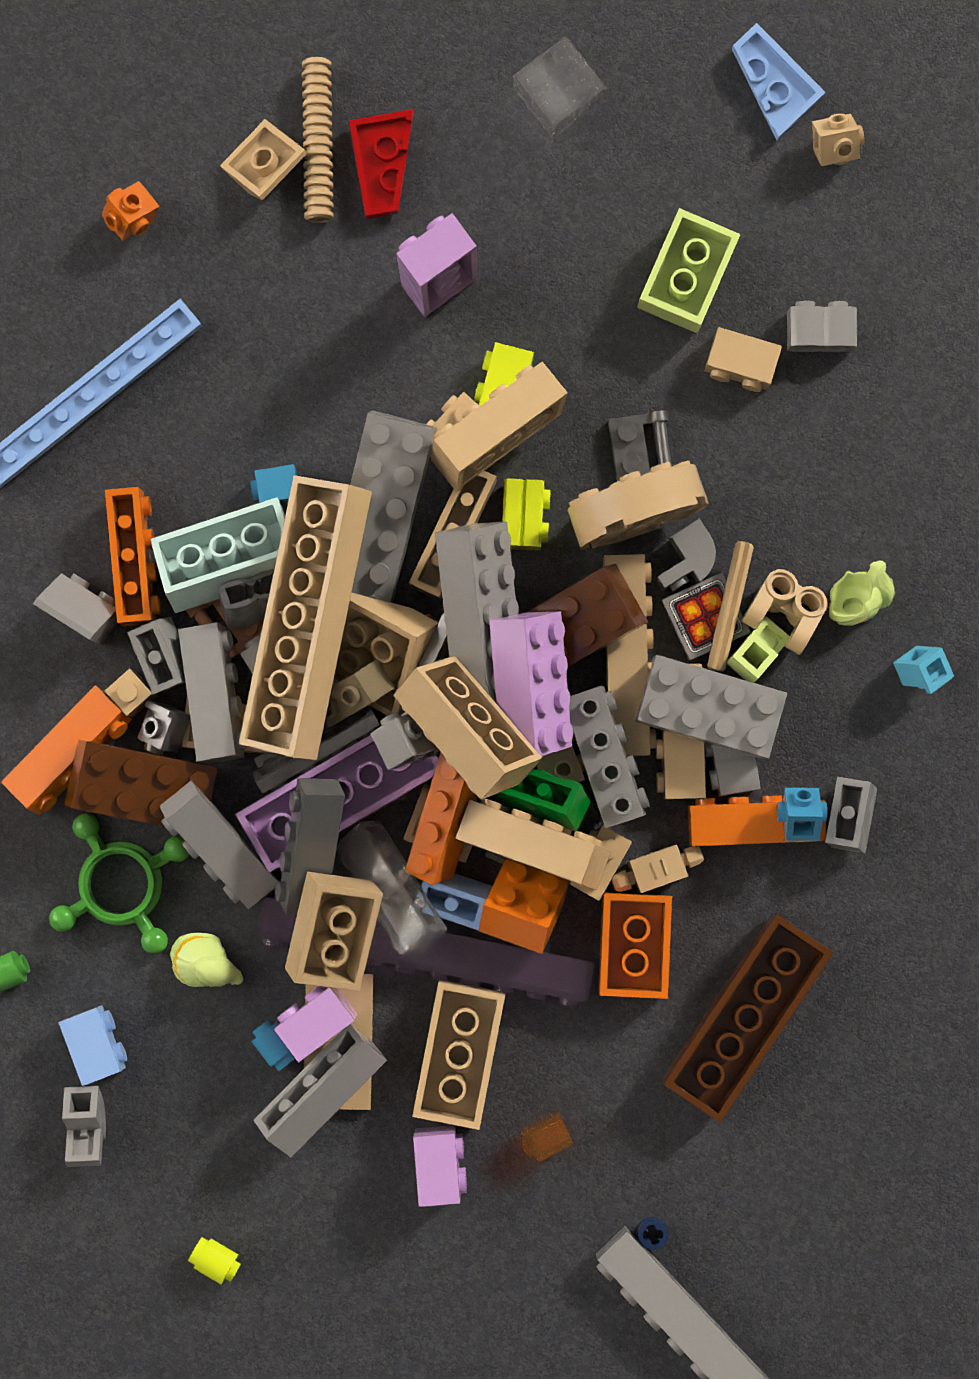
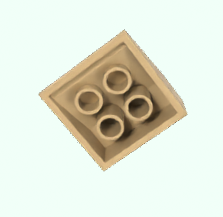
[333,593,438,716]

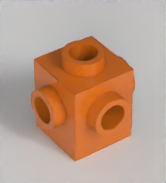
[102,181,160,240]

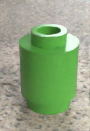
[0,951,30,993]

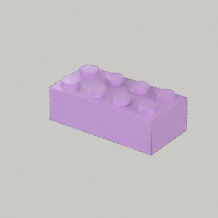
[396,213,478,317]
[489,611,573,756]

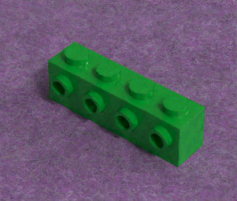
[486,769,591,831]

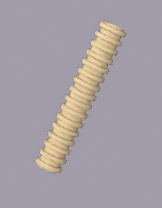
[302,57,334,223]

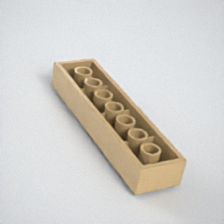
[239,475,372,760]

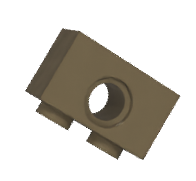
[325,659,395,727]

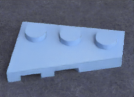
[732,23,825,141]

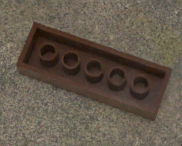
[661,913,834,1123]

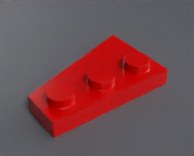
[349,109,414,219]

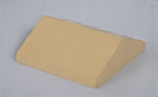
[220,119,307,200]

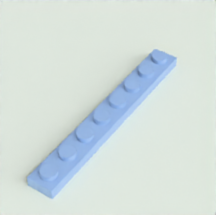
[0,299,203,489]

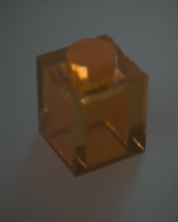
[519,1110,574,1163]

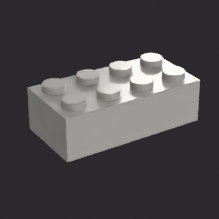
[635,655,787,759]

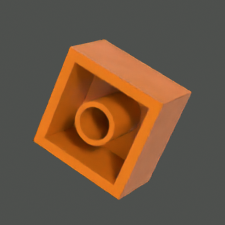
[478,858,569,954]

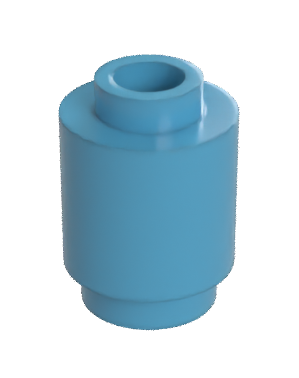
[251,1020,295,1072]

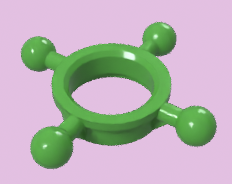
[49,813,189,954]

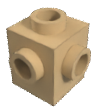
[812,114,864,166]

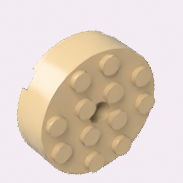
[567,461,709,550]

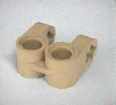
[741,569,827,655]

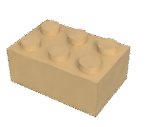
[285,872,383,991]

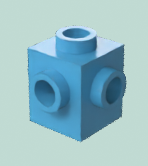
[777,788,827,841]

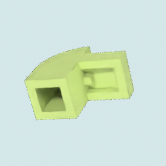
[726,616,790,683]

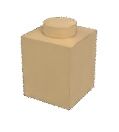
[105,668,158,718]

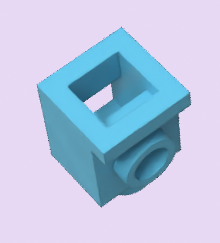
[893,646,954,694]

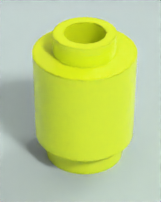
[188,1237,241,1285]

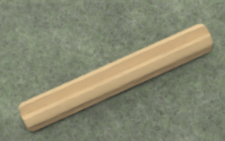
[707,541,754,672]

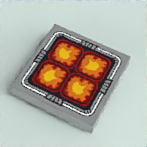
[661,573,750,661]

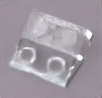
[513,36,606,138]

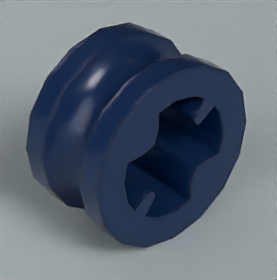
[637,1217,668,1250]

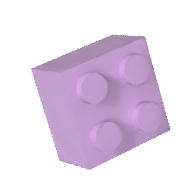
[274,986,358,1063]
[413,1125,467,1207]

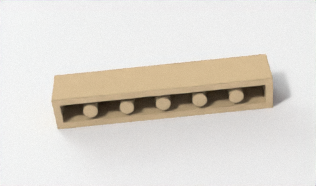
[603,554,656,757]

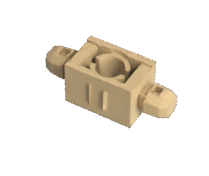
[611,845,704,893]

